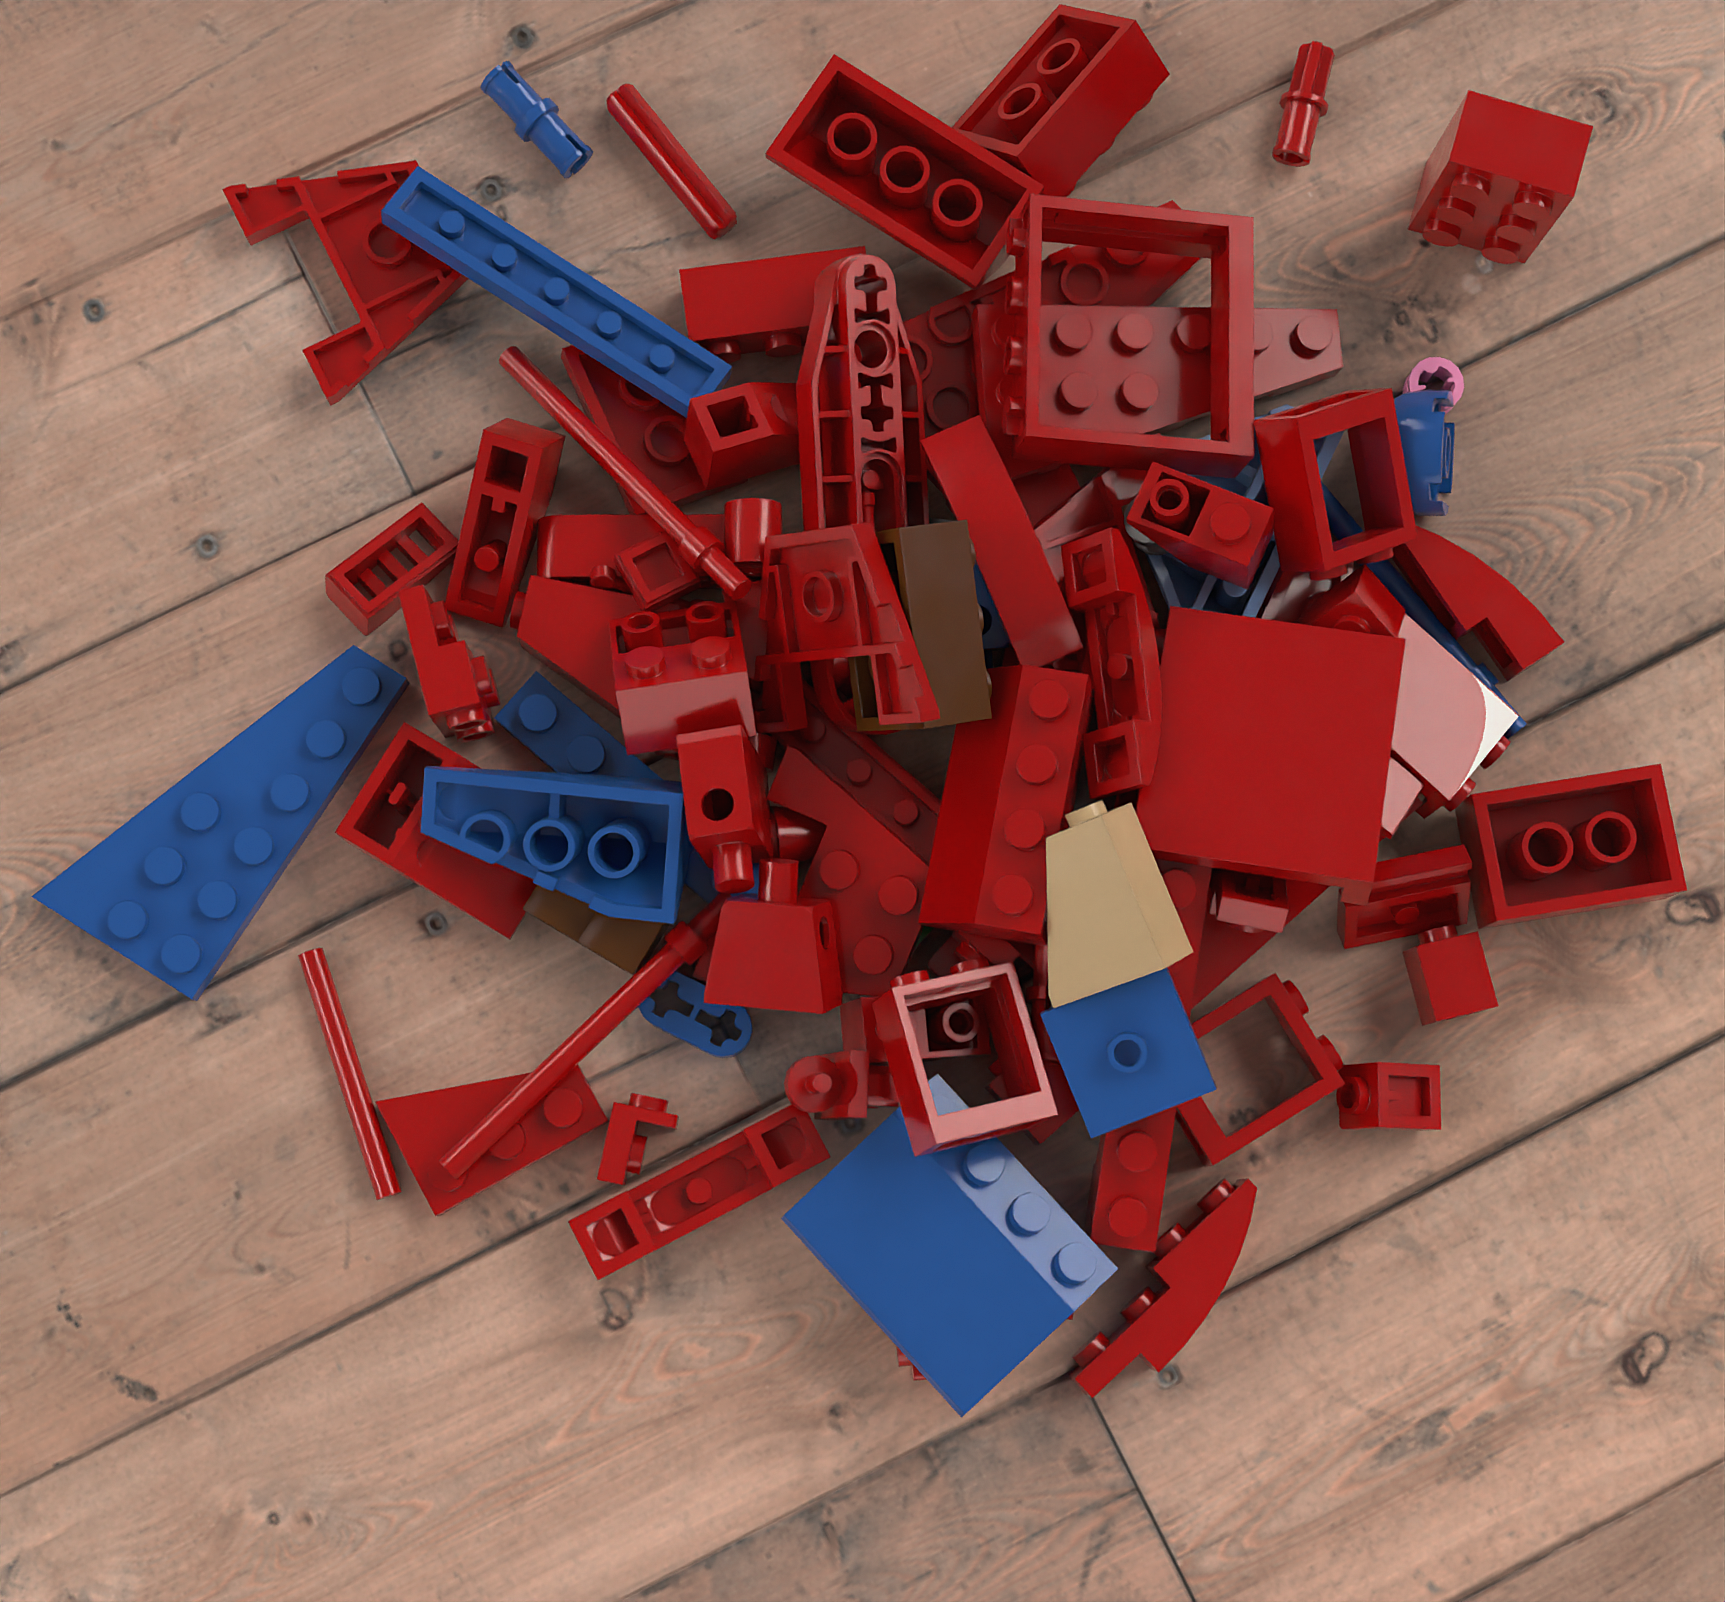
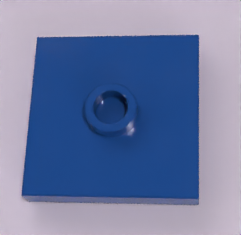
[1040,967,1217,1139]

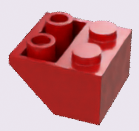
[608,601,757,756]

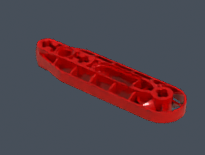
[796,254,929,735]

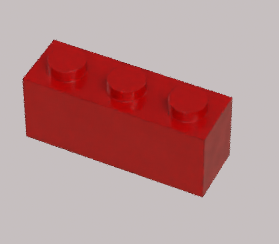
[679,246,867,364]

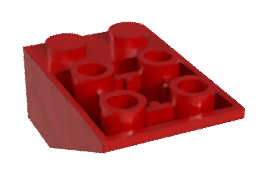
[335,722,537,940]

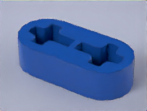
[638,971,753,1058]

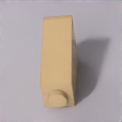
[1046,800,1193,1008]

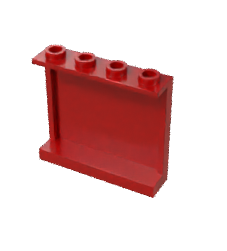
[1133,606,1406,906]

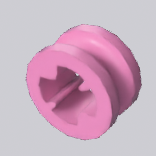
[1402,357,1464,415]

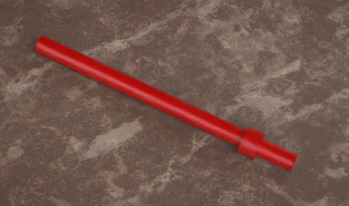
[499,346,752,600]
[439,892,732,1179]

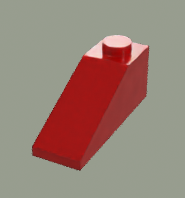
[445,418,566,627]

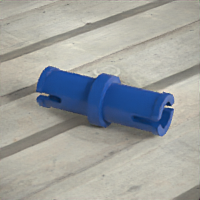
[480,61,593,178]

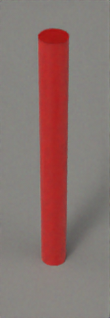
[298,948,402,1200]

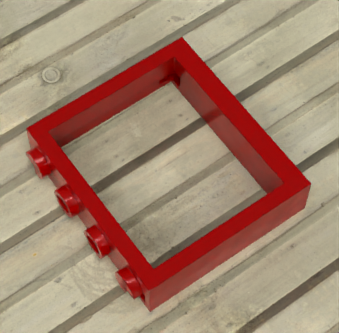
[1002,194,1254,478]

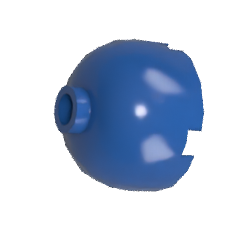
[1394,390,1455,516]

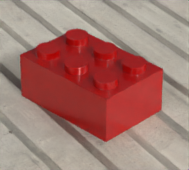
[1408,90,1593,264]
[1455,764,1687,929]

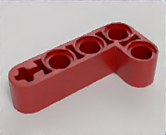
[537,498,783,589]

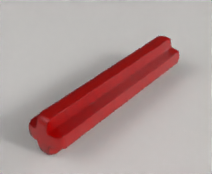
[606,83,737,240]

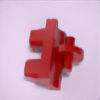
[784,1050,899,1120]

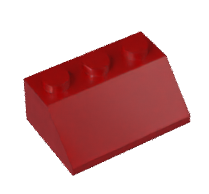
[952,4,1170,197]

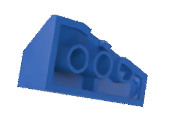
[421,766,692,924]

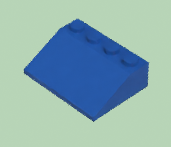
[781,1074,1118,1417]

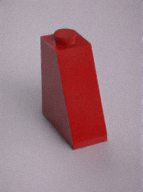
[510,575,681,719]

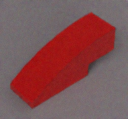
[1392,525,1564,682]

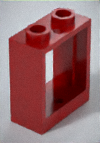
[1253,388,1418,581]
[872,957,1058,1157]
[1175,973,1345,1167]

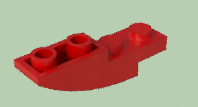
[1069,1178,1257,1398]

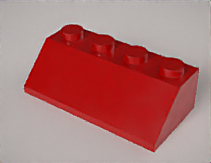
[765,54,1044,291]
[918,665,1094,947]

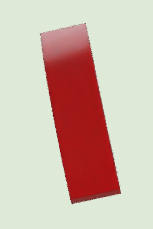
[920,415,1084,667]
[1061,527,1162,800]
[568,1104,831,1280]

